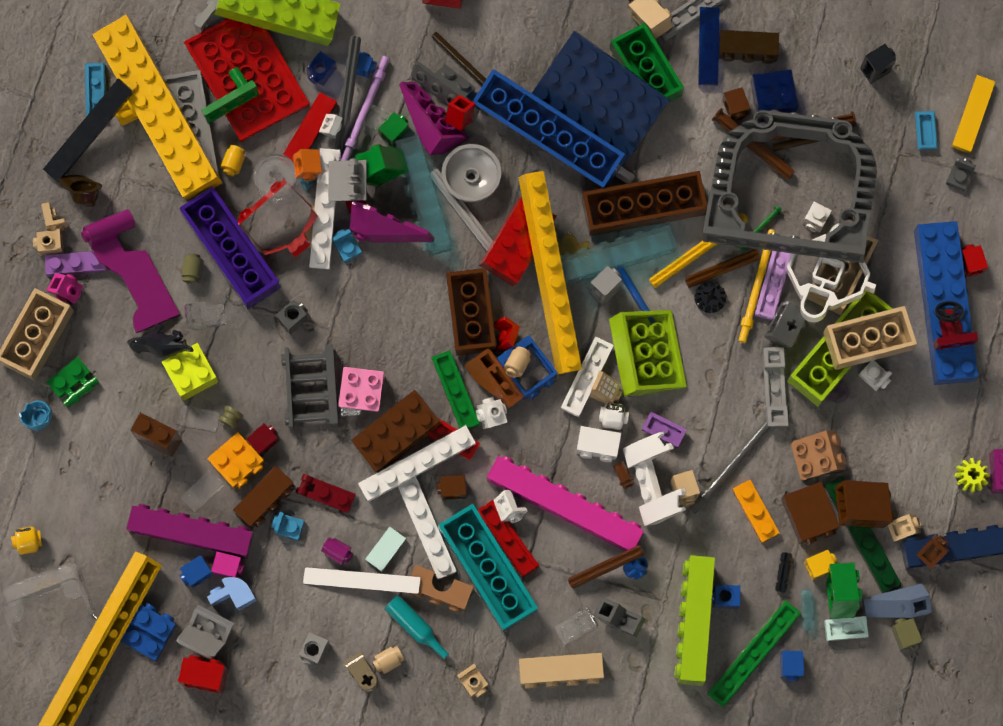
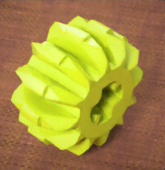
[954,458,990,493]

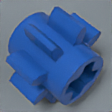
[623,556,648,580]

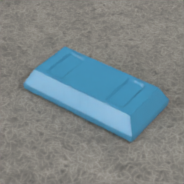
[915,111,938,150]

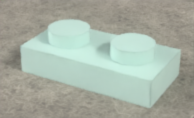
[824,616,869,641]

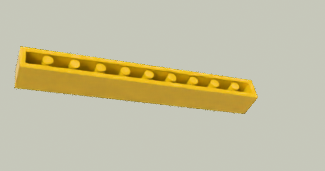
[518,171,582,374]
[38,551,162,726]

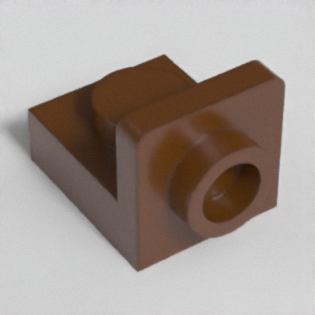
[916,534,950,569]

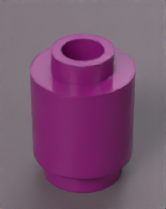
[321,537,353,565]

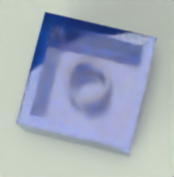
[750,69,798,113]

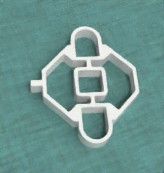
[787,223,876,322]

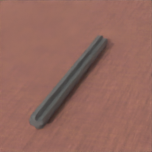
[335,36,361,154]

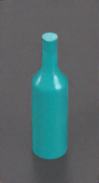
[384,595,449,660]

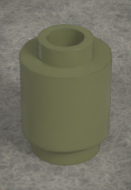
[181,254,204,284]

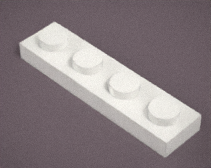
[561,336,614,418]

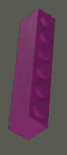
[126,504,254,559]

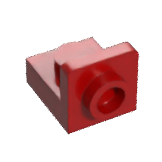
[493,317,520,352]

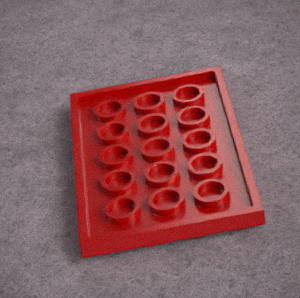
[184,18,310,142]

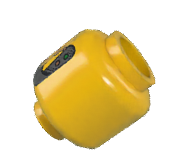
[11,526,42,555]

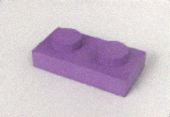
[641,412,687,449]

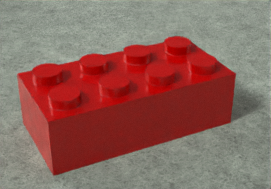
[479,196,557,286]

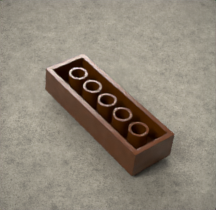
[581,171,707,236]

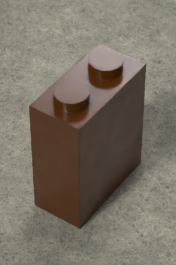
[130,412,182,458]
[835,480,894,528]
[781,482,840,545]

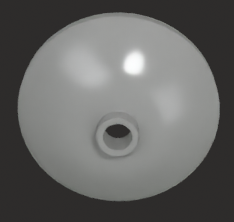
[442,144,501,202]

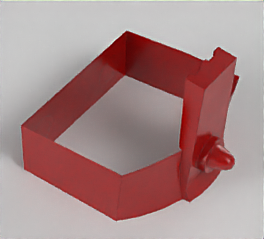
[237,179,318,258]

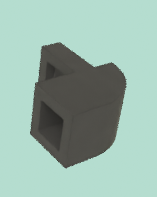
[593,597,646,637]

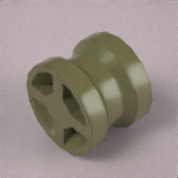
[218,406,244,430]

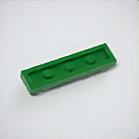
[431,350,480,430]

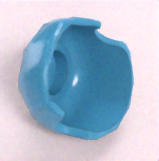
[19,400,53,431]

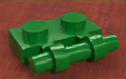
[46,357,100,408]

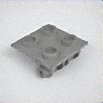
[328,159,367,201]

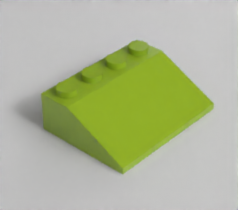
[609,310,687,396]

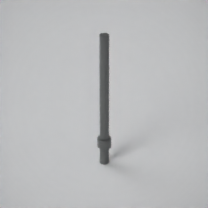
[690,419,770,514]

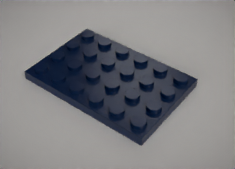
[532,31,670,165]

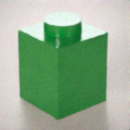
[378,112,409,147]

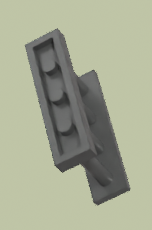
[281,344,339,431]

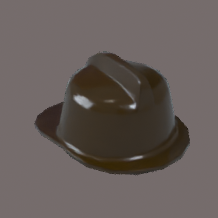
[59,175,102,207]

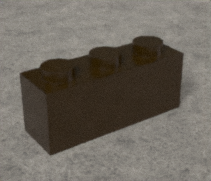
[718,30,779,64]

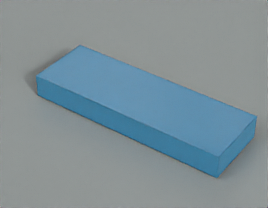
[85,62,106,116]

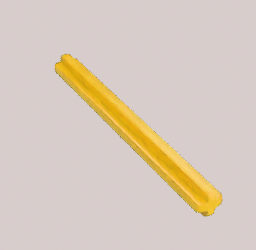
[649,213,748,288]

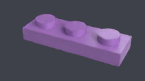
[45,251,107,277]

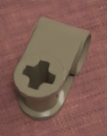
[343,651,378,692]

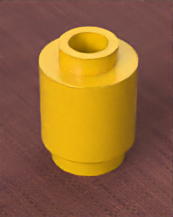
[220,145,245,176]

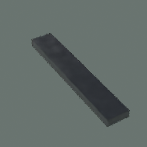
[43,78,134,182]

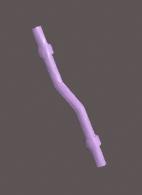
[341,56,390,161]

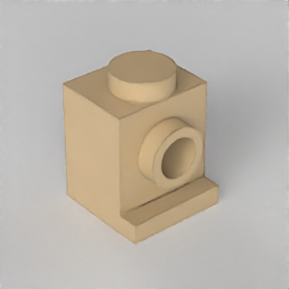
[33,229,64,256]
[457,664,488,698]

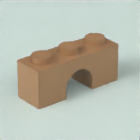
[409,565,474,613]

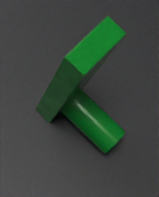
[201,67,259,124]

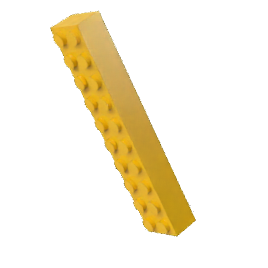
[92,15,223,202]

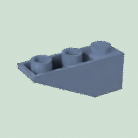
[863,583,932,618]

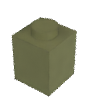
[891,618,922,651]

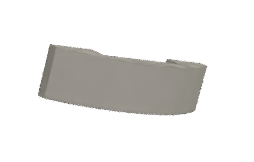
[763,347,788,427]

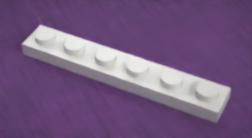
[309,148,341,270]
[358,425,476,502]
[398,477,457,580]

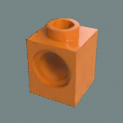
[293,149,322,181]

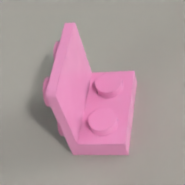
[339,367,385,412]

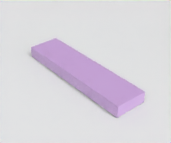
[754,251,792,321]

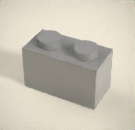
[589,266,622,306]

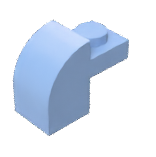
[207,577,256,611]

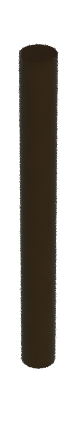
[431,32,486,86]
[772,132,846,152]

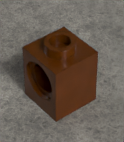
[722,87,750,121]
[437,475,466,500]

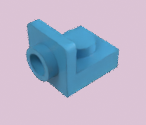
[332,229,362,263]
[272,512,305,541]

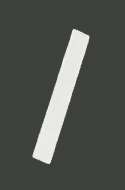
[303,568,420,593]

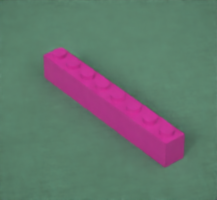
[487,456,644,551]

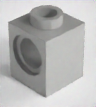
[299,632,329,667]

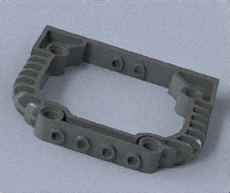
[703,110,877,263]

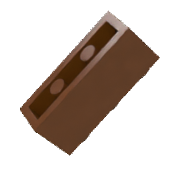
[233,465,295,529]

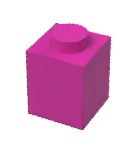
[211,552,245,578]

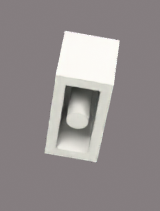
[576,426,621,462]

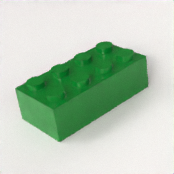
[610,23,684,103]

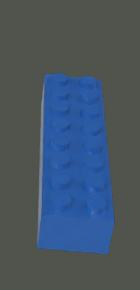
[472,69,628,188]
[914,221,978,385]

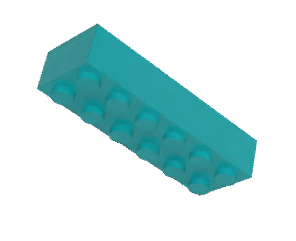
[438,504,538,632]

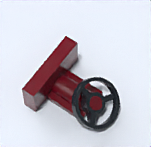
[933,301,978,350]

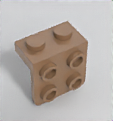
[791,430,847,480]

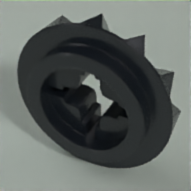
[694,281,727,313]

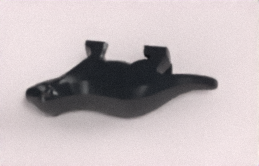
[127,324,194,358]

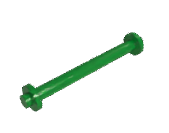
[738,206,782,250]

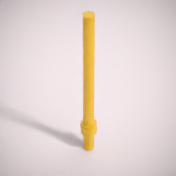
[738,230,776,343]

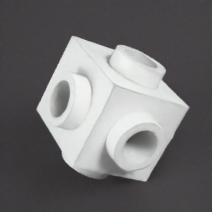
[476,397,507,429]

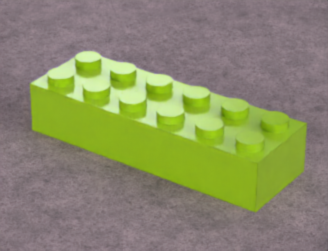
[214,0,341,46]
[787,291,892,407]
[674,555,715,686]

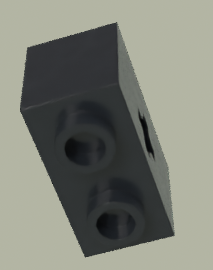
[860,44,896,84]

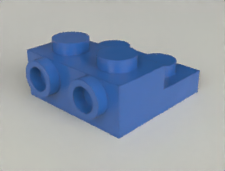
[121,603,177,661]

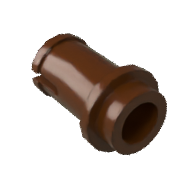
[613,461,635,489]

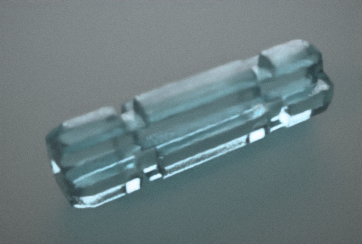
[800,590,815,630]

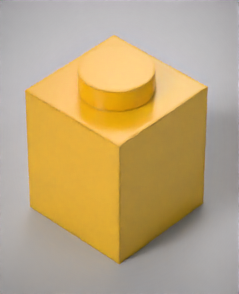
[804,550,837,581]

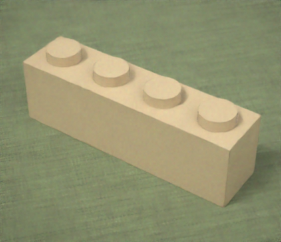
[519,653,604,689]

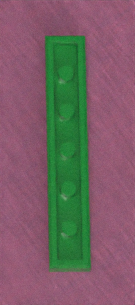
[707,600,801,708]

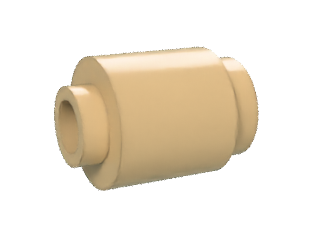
[504,347,531,378]
[372,646,404,674]

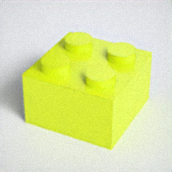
[162,343,219,401]

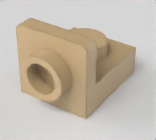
[41,202,68,232]
[888,514,922,542]

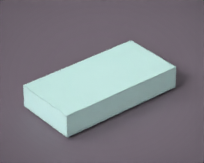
[365,527,406,572]

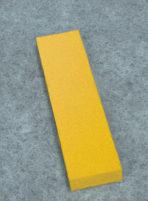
[951,75,996,153]

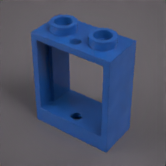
[497,335,558,400]

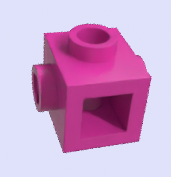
[46,273,84,304]

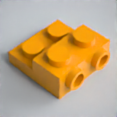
[207,432,265,490]

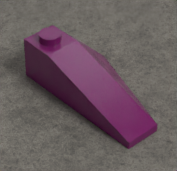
[399,82,469,155]
[350,201,435,243]

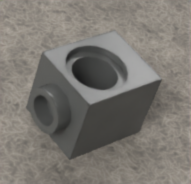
[276,300,308,334]

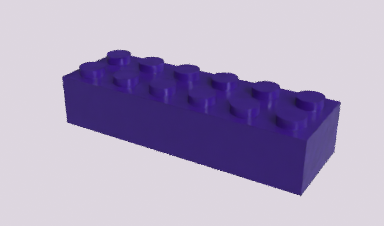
[179,186,281,310]

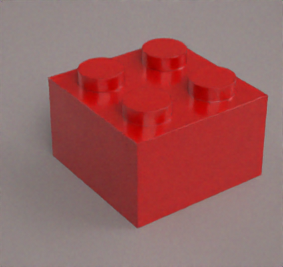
[178,655,228,694]

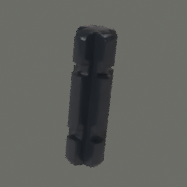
[775,552,792,593]

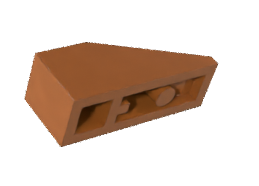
[464,348,524,408]

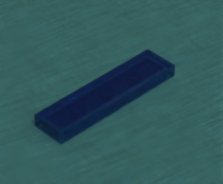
[698,7,720,86]

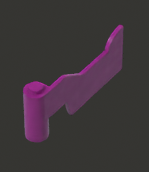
[81,209,180,334]

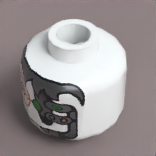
[599,402,629,430]

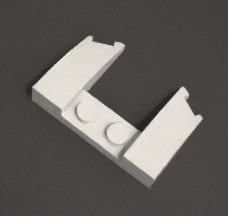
[623,432,686,526]

